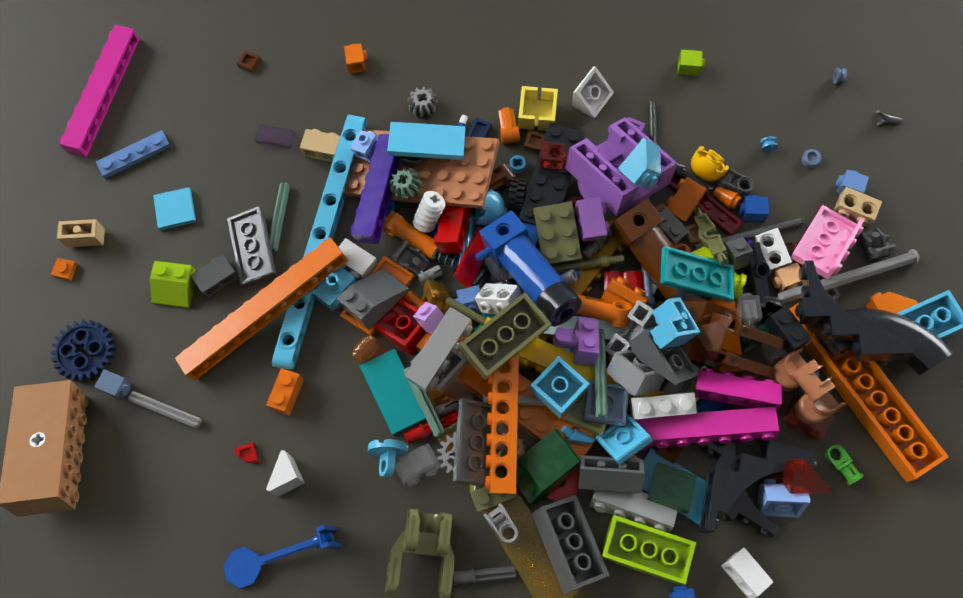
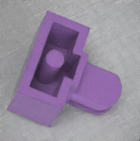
[575,197,609,242]
[553,317,599,366]

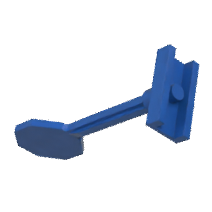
[223,525,342,588]

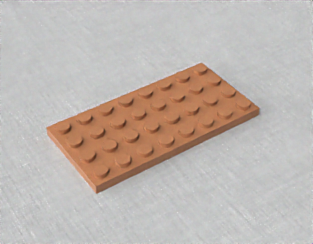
[344,129,500,209]

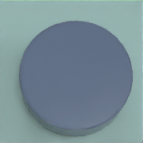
[801,149,822,168]

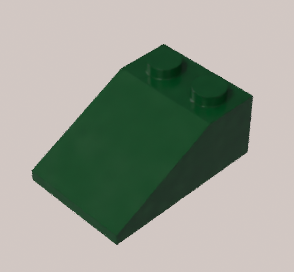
[516,429,581,504]

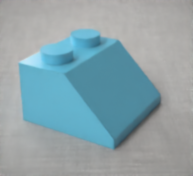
[618,137,661,189]

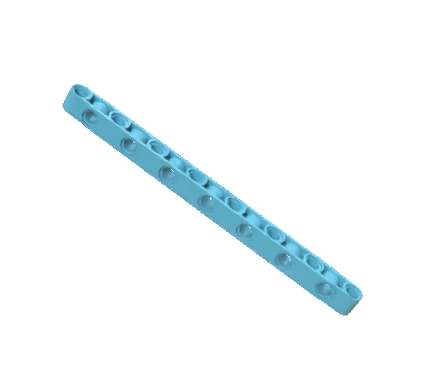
[272,114,367,371]

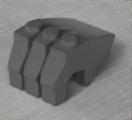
[859,228,896,261]
[392,240,430,276]

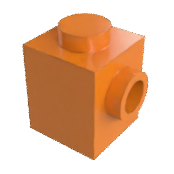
[344,43,368,74]

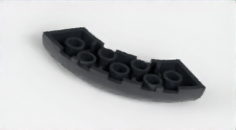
[807,308,954,376]

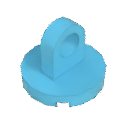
[367,439,409,477]

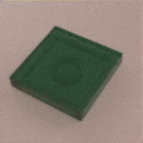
[647,462,697,514]

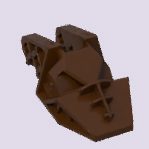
[657,298,786,377]

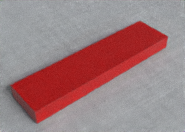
[453,225,485,288]

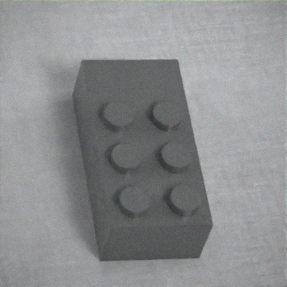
[531,495,610,595]

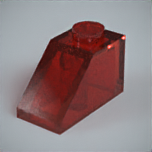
[782,459,832,494]

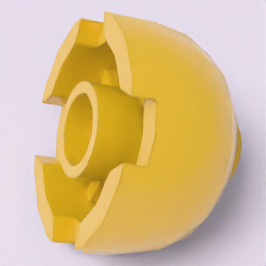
[690,146,729,182]

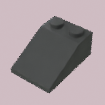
[336,269,409,330]
[628,326,699,385]

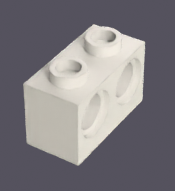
[755,228,792,275]
[475,283,522,314]

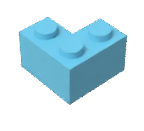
[650,297,700,349]

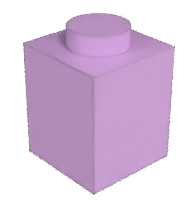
[413,302,444,334]

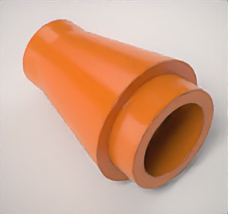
[713,186,742,210]

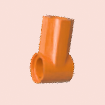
[499,107,520,144]

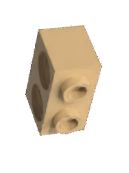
[833,187,882,227]

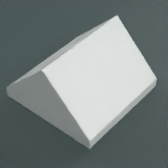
[572,66,614,118]
[266,450,305,496]

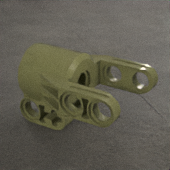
[385,509,455,598]

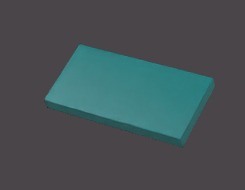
[661,246,734,303]
[359,349,426,436]

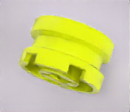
[734,272,747,300]

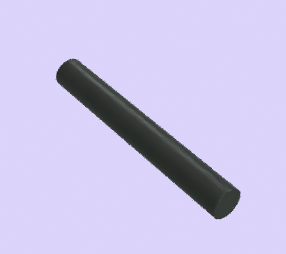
[649,100,657,144]

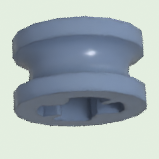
[833,68,847,84]

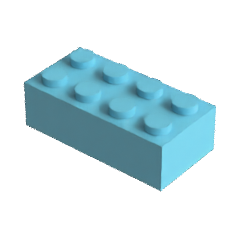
[896,290,963,339]

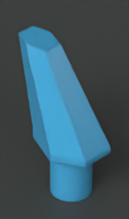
[561,425,595,444]

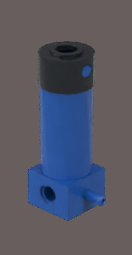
[475,210,582,327]

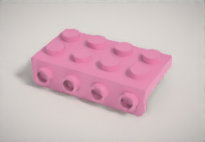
[790,205,864,279]

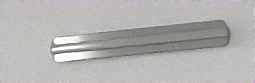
[128,391,202,428]

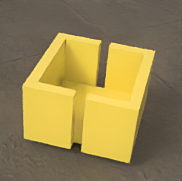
[518,86,558,131]

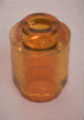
[350,335,379,364]

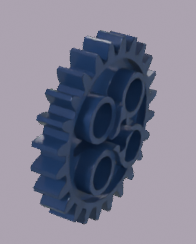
[50,319,117,382]

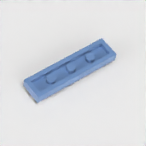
[96,130,171,179]

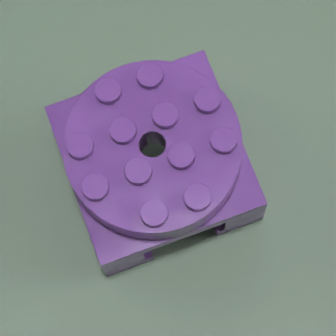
[565,117,677,216]

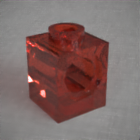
[540,141,568,169]

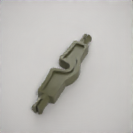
[693,207,729,266]

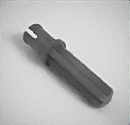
[453,566,516,586]

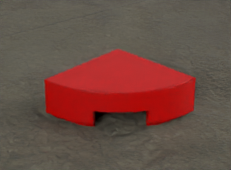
[234,442,259,463]

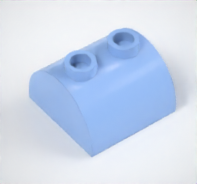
[756,479,810,518]

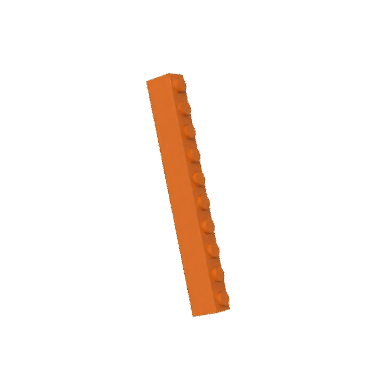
[175,237,349,381]

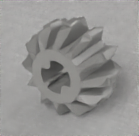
[408,86,438,118]

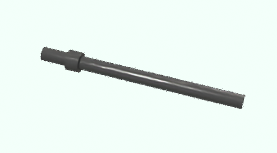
[694,218,803,250]

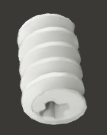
[412,191,445,233]

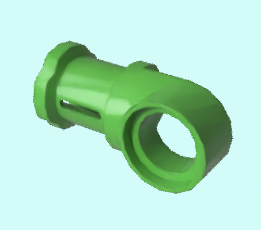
[825,445,864,485]

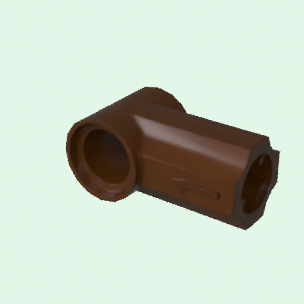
[489,163,517,191]

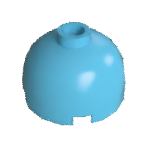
[475,189,507,226]

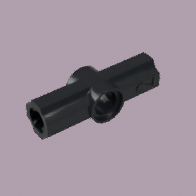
[744,242,770,302]

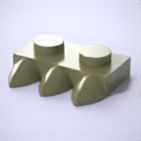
[470,470,516,513]

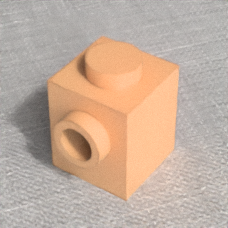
[772,262,802,292]

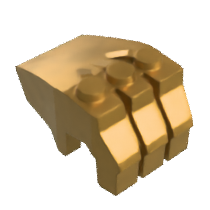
[422,279,451,314]

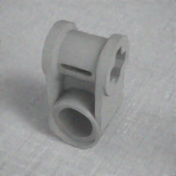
[483,503,518,545]

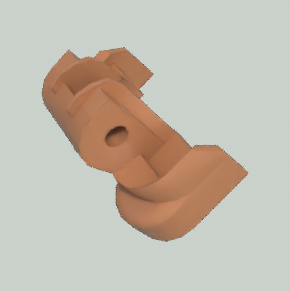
[770,347,847,425]

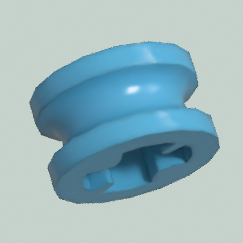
[760,136,778,152]
[509,155,526,174]

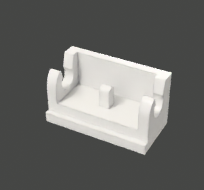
[721,548,773,598]

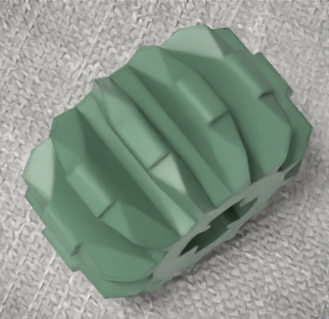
[389,167,422,200]

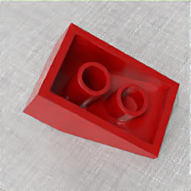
[372,299,427,356]

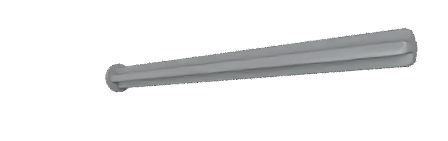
[778,249,920,304]

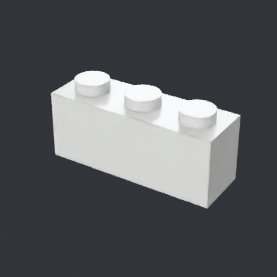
[629,392,697,419]

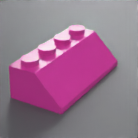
[694,368,782,411]

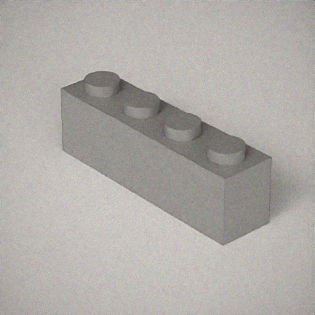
[405,307,473,393]
[589,490,679,533]

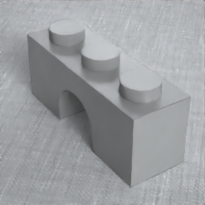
[605,300,656,356]

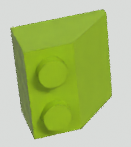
[150,261,196,308]

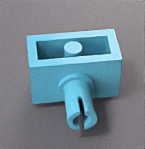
[313,267,357,312]

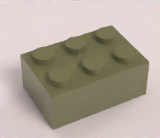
[533,201,582,266]

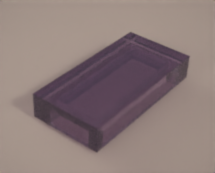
[255,124,295,149]

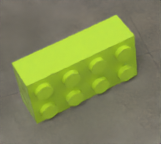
[601,515,696,586]

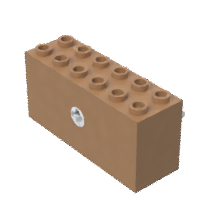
[0,380,89,517]

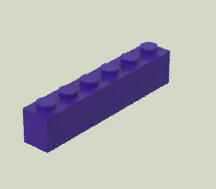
[351,134,401,244]

